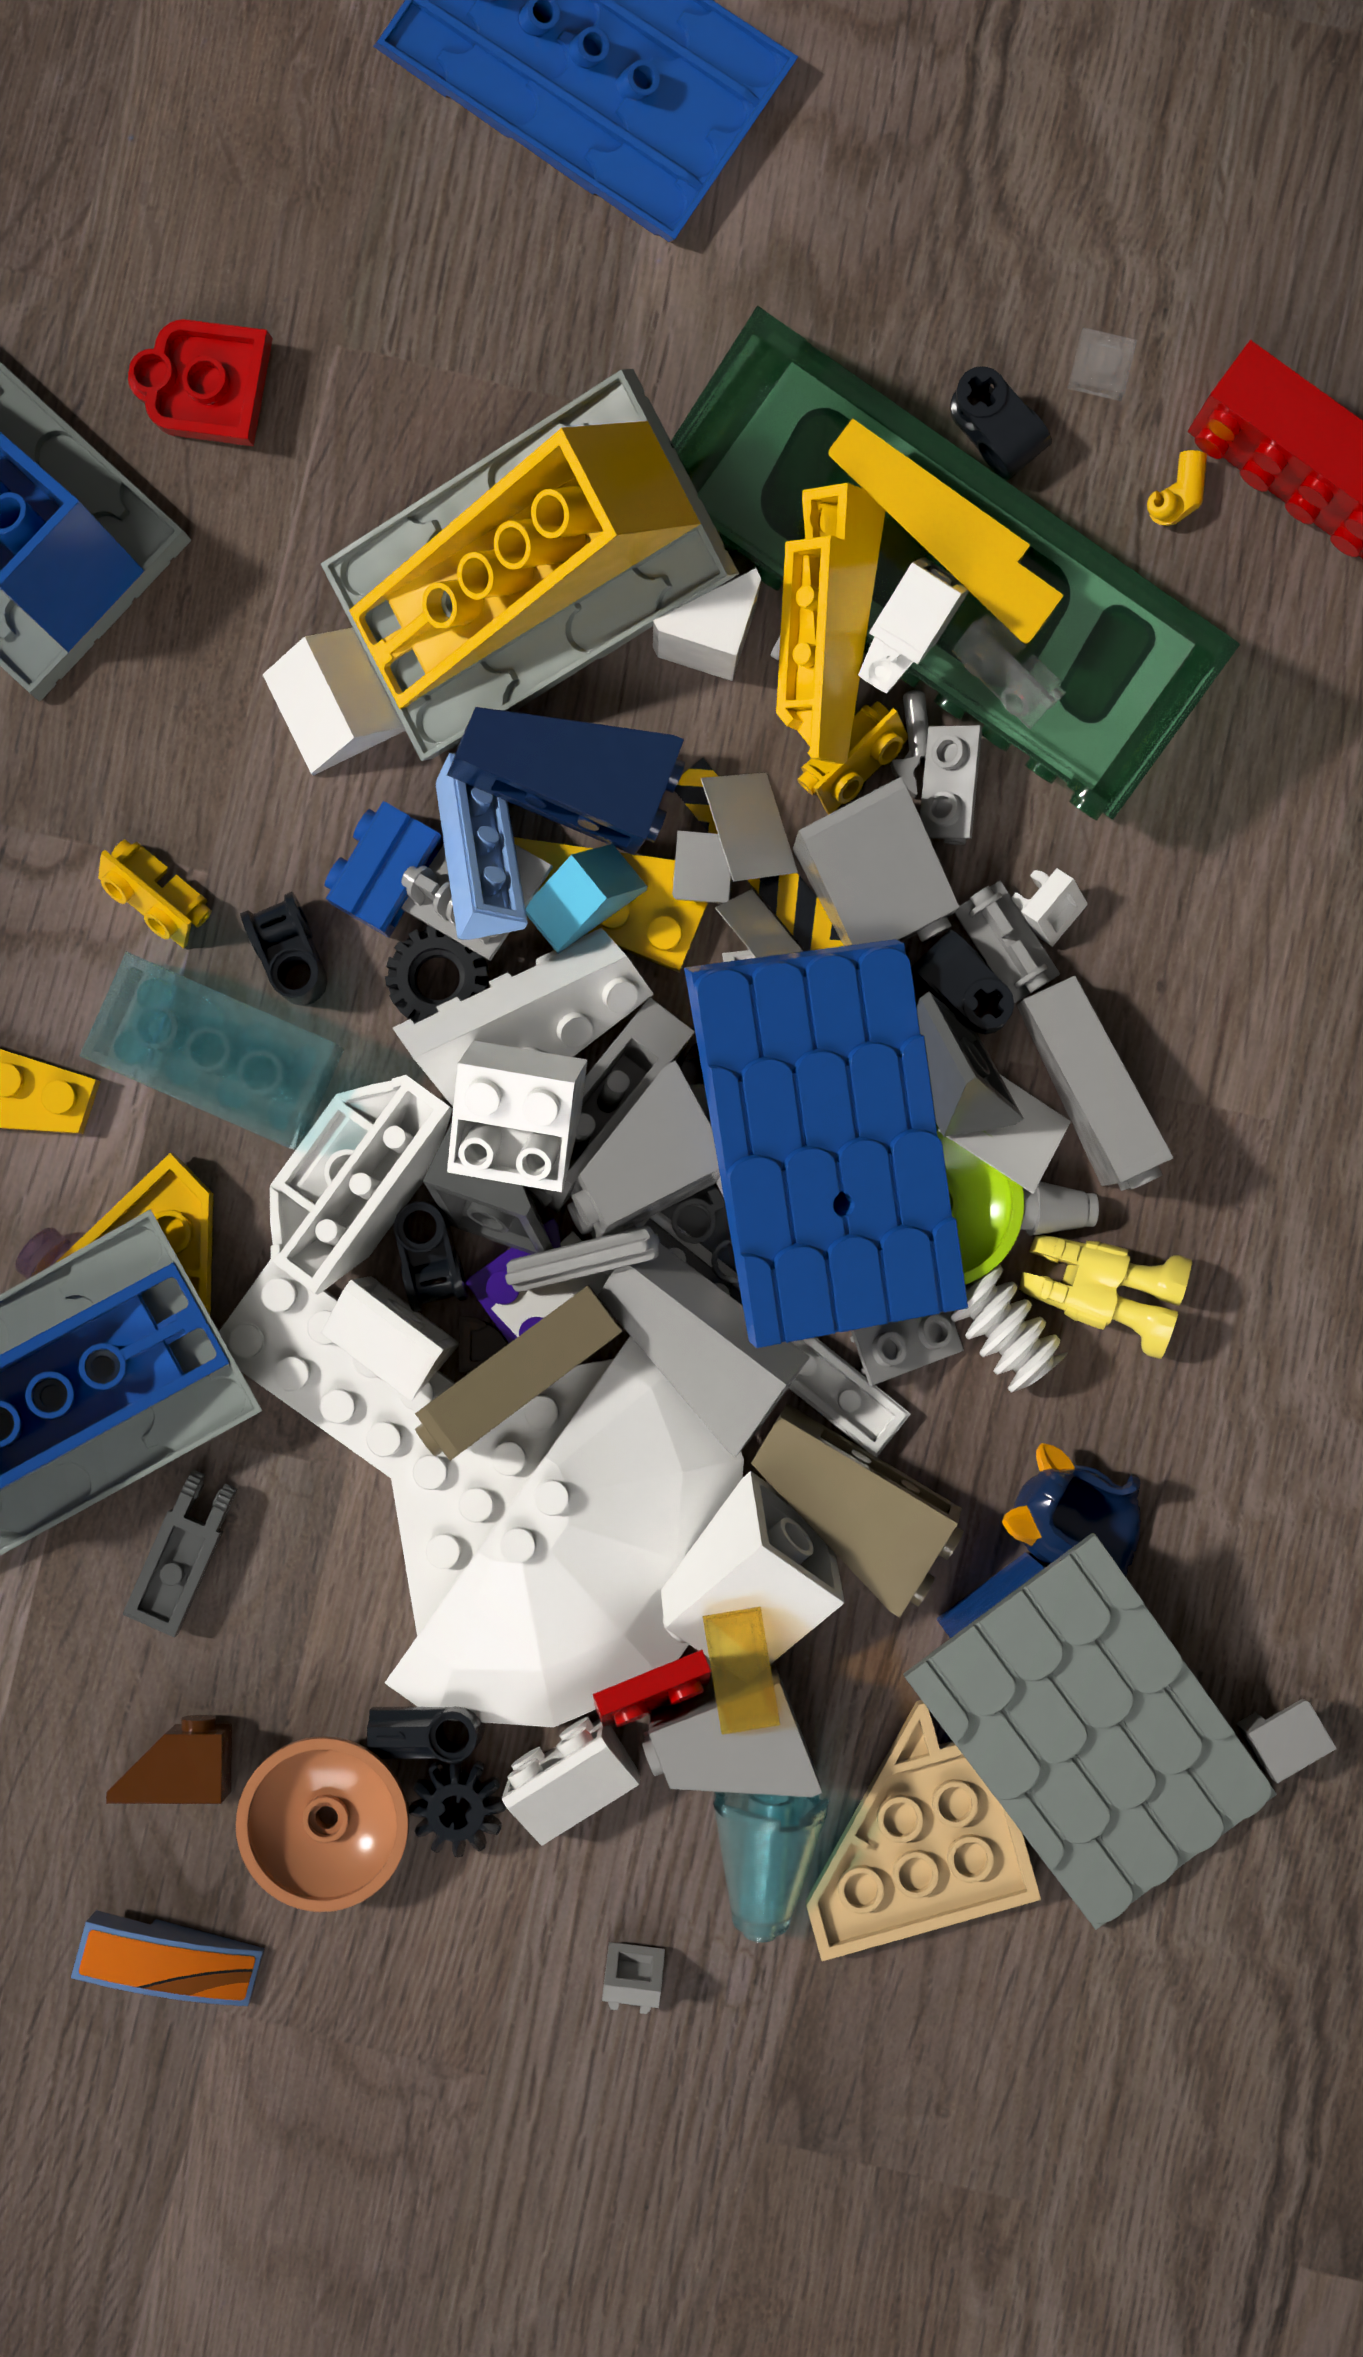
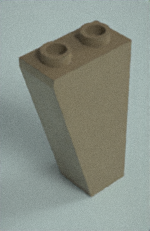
[415,1285,623,1461]
[751,1404,964,1618]

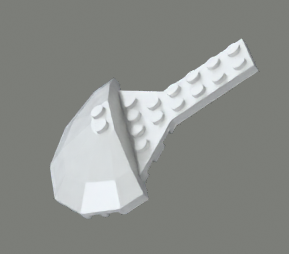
[219,1259,744,1727]

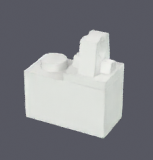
[858,557,969,693]

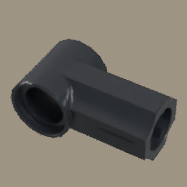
[367,1706,485,1763]

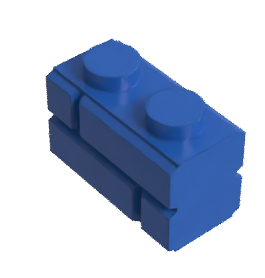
[324,801,444,938]

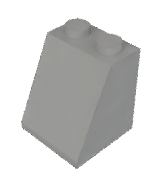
[792,777,960,946]
[567,1060,720,1239]
[642,1664,822,1797]

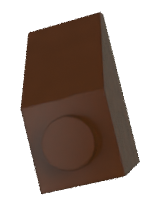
[106,1715,232,1804]

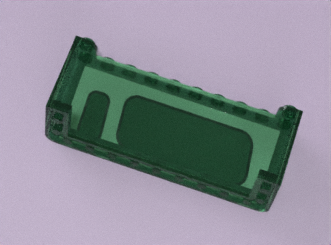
[671,305,1240,821]

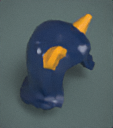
[1002,1443,1141,1577]

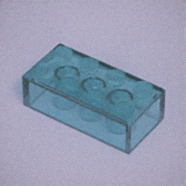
[79,951,344,1150]

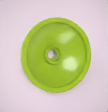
[936,1123,1024,1284]

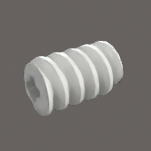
[951,1264,1068,1393]

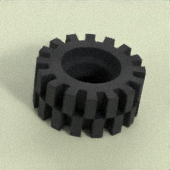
[385,926,490,1024]

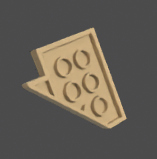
[805,1700,1041,1961]

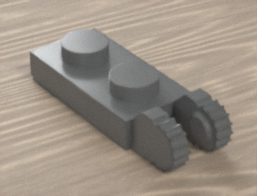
[123,1469,238,1637]

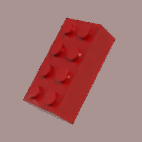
[1187,340,1363,559]

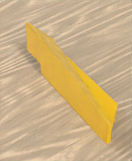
[828,418,1064,644]
[776,483,886,764]

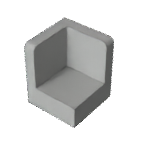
[672,831,733,905]
[1236,1699,1337,1784]

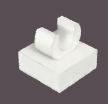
[1012,868,1088,947]

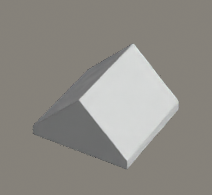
[653,568,761,681]
[263,628,406,776]
[321,1276,459,1401]

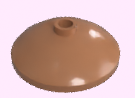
[236,1736,409,1912]

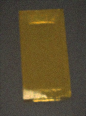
[702,1607,781,1735]

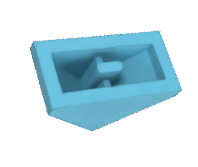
[525,844,648,954]

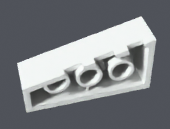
[393,928,654,1107]

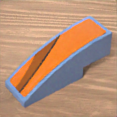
[71,1910,264,2006]

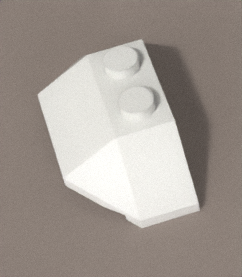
[270,1075,453,1295]

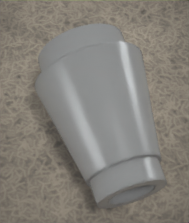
[1020,1181,1099,1236]

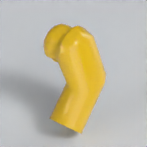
[1147,450,1207,526]

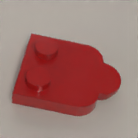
[128,319,273,447]
[593,1650,711,1727]

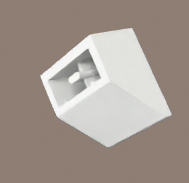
[447,1040,587,1192]
[502,1717,640,1846]

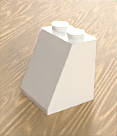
[661,1471,845,1683]

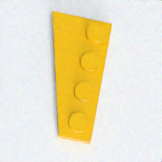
[513,837,708,973]
[0,1049,101,1134]

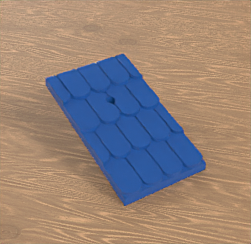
[373,0,798,242]
[684,939,968,1348]

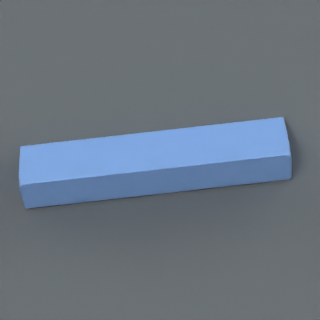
[436,753,528,940]

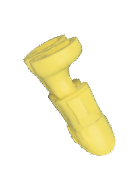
[1019,1235,1192,1359]

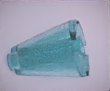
[713,1792,829,1942]

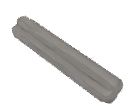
[505,1226,660,1292]

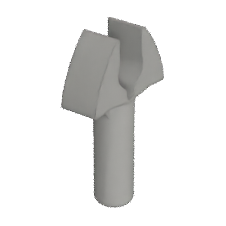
[890,690,929,799]

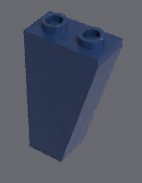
[447,707,685,855]

